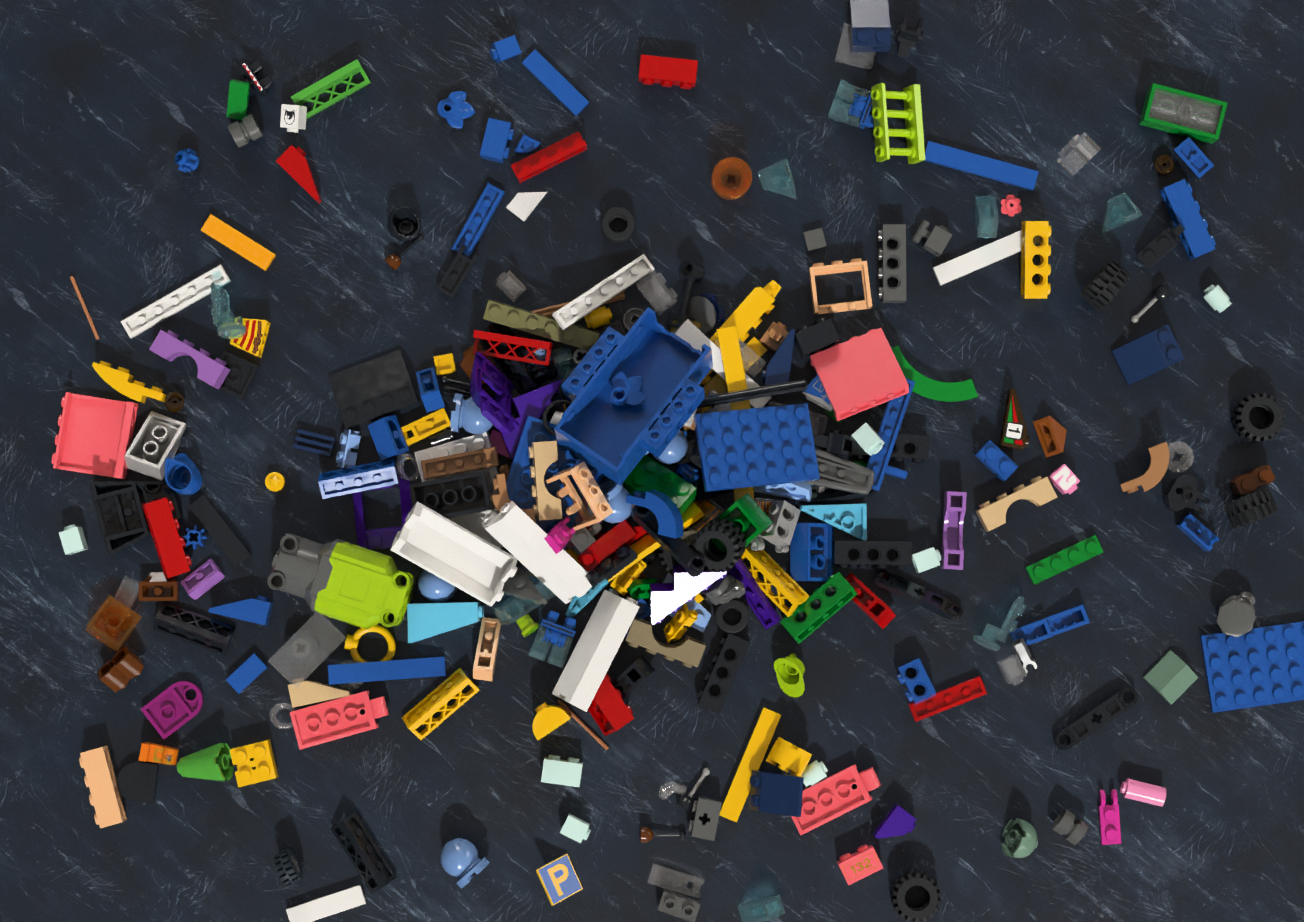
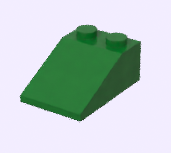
[712,493,773,552]

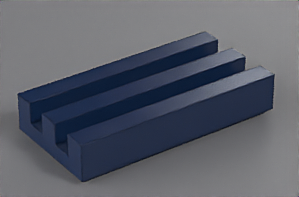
[293,429,336,457]

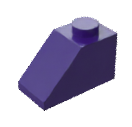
[873,804,917,839]

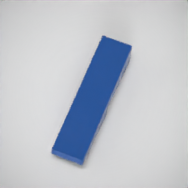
[1009,604,1090,646]

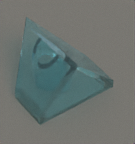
[758,159,797,199]
[1101,192,1142,234]

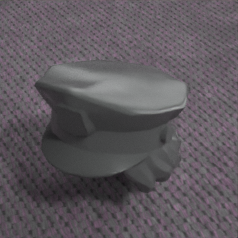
[700,575,746,605]
[1216,591,1256,637]

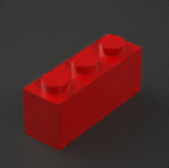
[638,55,698,89]

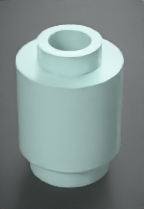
[1203,284,1232,313]
[801,760,828,787]

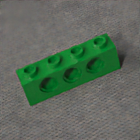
[780,572,857,644]

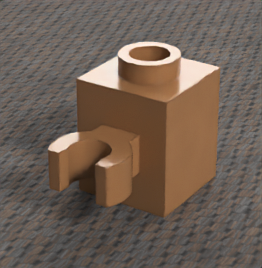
[759,321,789,353]

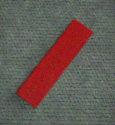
[908,676,987,722]

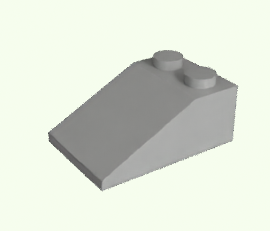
[124,411,186,481]

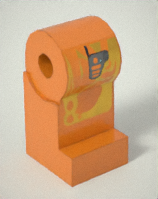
[138,742,179,765]

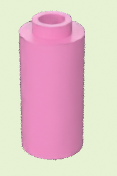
[1120,778,1167,807]

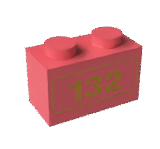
[837,844,883,885]

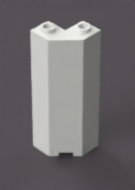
[390,501,518,607]
[481,501,592,604]
[552,588,640,712]

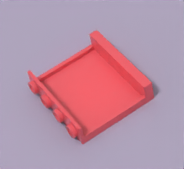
[810,328,909,421]
[51,392,139,479]

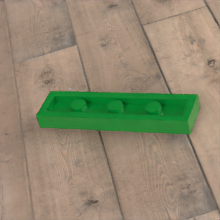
[1025,535,1104,585]

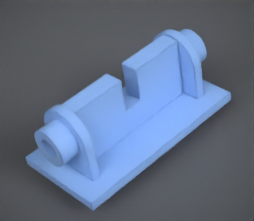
[336,429,361,468]

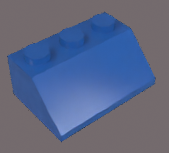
[790,523,833,581]

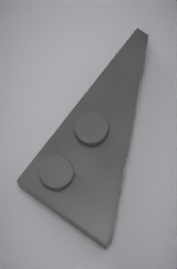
[502,562,548,605]

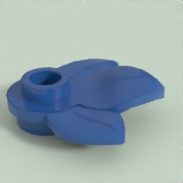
[437,91,475,129]
[610,371,647,406]

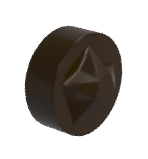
[1154,155,1175,175]
[165,392,185,412]

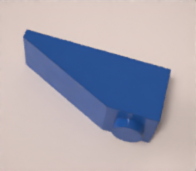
[208,595,273,625]

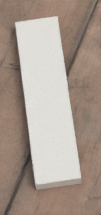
[286,884,367,922]

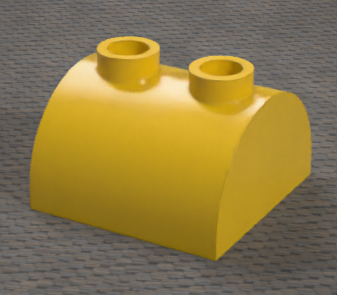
[532,702,572,740]

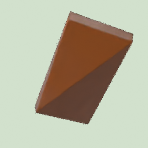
[1033,416,1067,458]

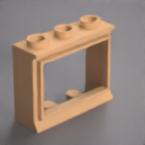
[808,258,872,315]
[546,461,613,531]

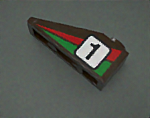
[998,389,1029,451]

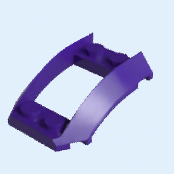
[469,351,519,434]
[353,467,412,550]

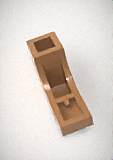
[1120,441,1169,494]
[490,473,536,523]

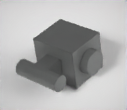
[912,220,952,257]
[570,523,603,553]

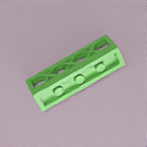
[291,59,371,119]

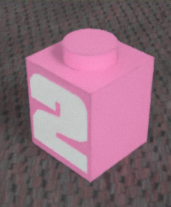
[1048,464,1080,495]

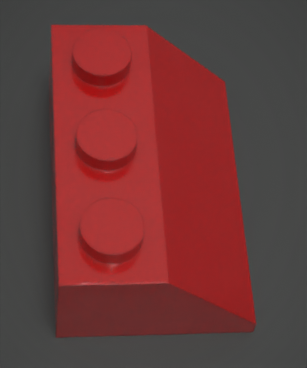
[588,673,634,736]

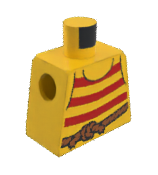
[222,318,271,358]

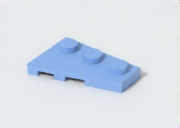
[754,482,812,502]

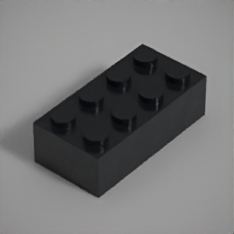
[409,471,495,518]

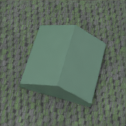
[1143,650,1198,705]

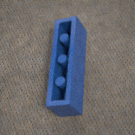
[1159,179,1216,260]

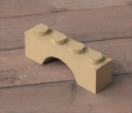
[528,441,562,521]
[976,475,1057,532]

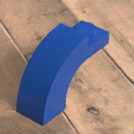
[626,489,683,539]

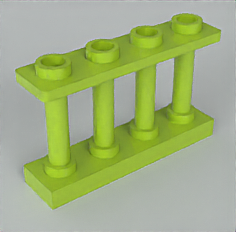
[871,83,925,164]

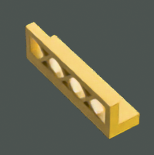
[741,545,809,617]
[402,667,479,740]

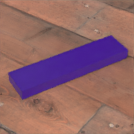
[727,558,781,630]

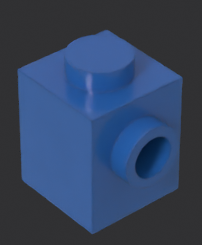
[489,35,522,63]

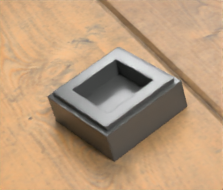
[803,228,827,251]

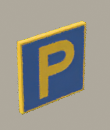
[536,854,583,906]

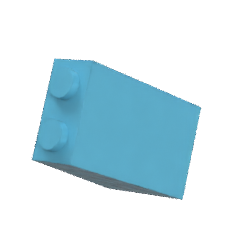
[407,602,484,643]

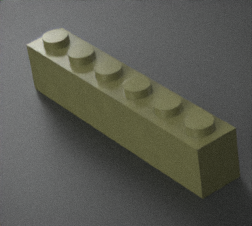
[483,299,600,351]

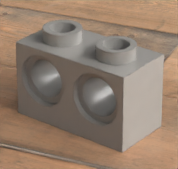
[761,500,801,547]

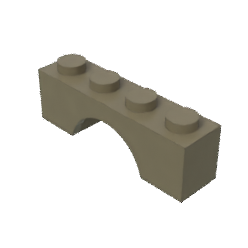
[625,616,706,668]

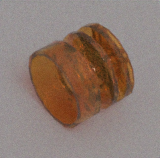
[711,157,752,200]

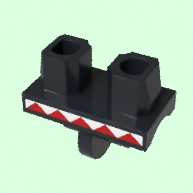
[240,60,274,97]

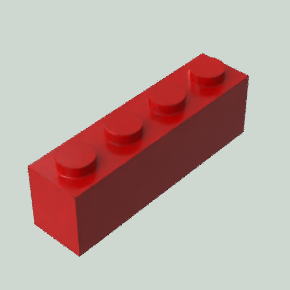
[142,497,192,578]

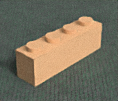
[79,746,127,828]

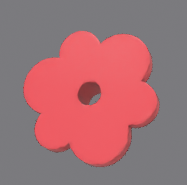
[1001,194,1022,217]

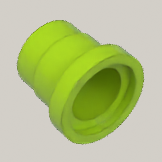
[516,613,539,637]

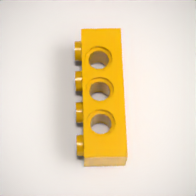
[1021,221,1051,299]

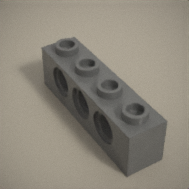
[878,224,907,303]

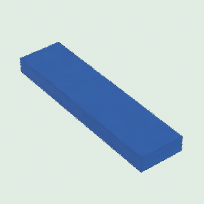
[522,50,589,116]
[452,183,505,257]

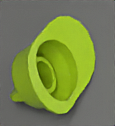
[774,653,805,698]

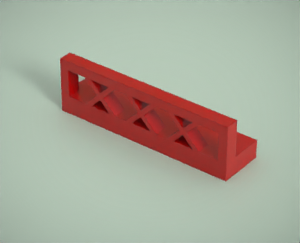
[511,131,587,183]
[473,330,553,366]

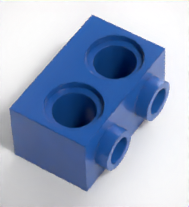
[896,658,936,705]

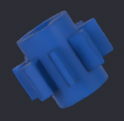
[175,148,199,173]
[183,525,208,549]

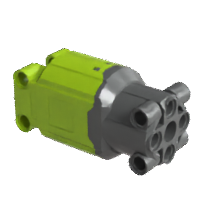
[267,533,416,630]

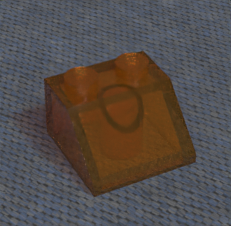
[86,595,142,652]

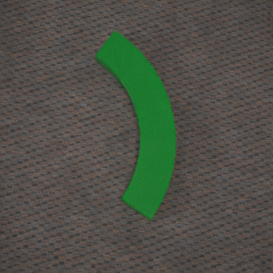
[891,345,978,402]

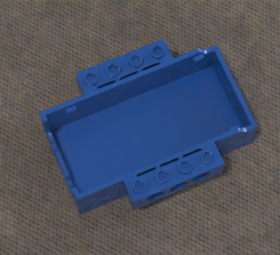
[554,307,713,486]

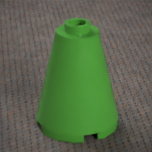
[177,743,234,782]

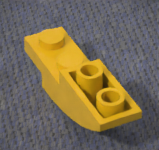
[92,360,167,404]

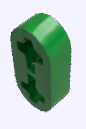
[627,578,659,599]

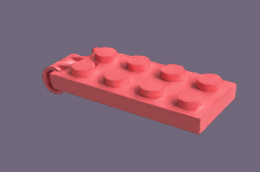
[290,690,389,750]
[791,764,881,835]

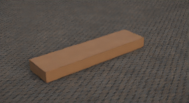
[421,447,500,480]

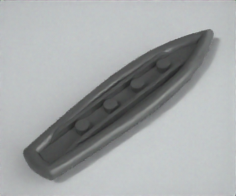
[805,448,874,494]

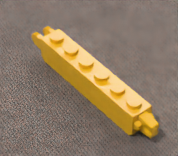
[699,280,781,386]

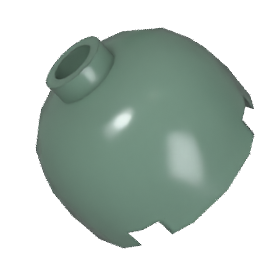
[1001,818,1038,858]

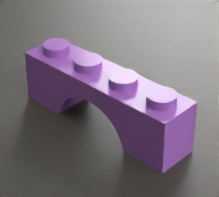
[149,330,230,389]
[941,491,967,570]

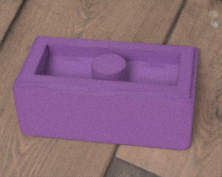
[181,558,225,600]

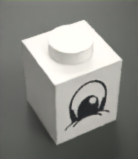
[280,104,307,133]

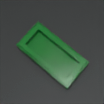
[227,79,250,120]

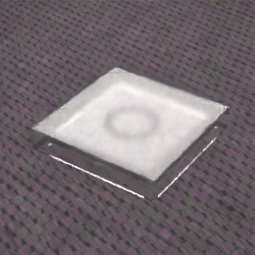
[835,23,876,70]

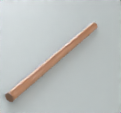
[70,276,100,340]
[557,699,609,750]

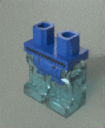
[828,79,874,129]
[528,610,577,668]

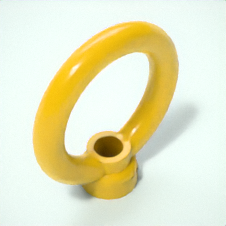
[344,625,396,663]

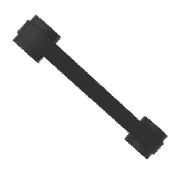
[631,505,705,577]

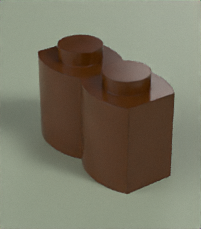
[1229,465,1275,495]
[97,647,144,692]

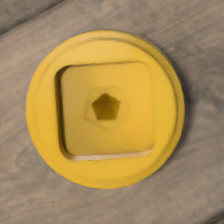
[265,472,285,492]

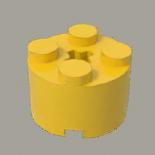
[766,737,812,777]

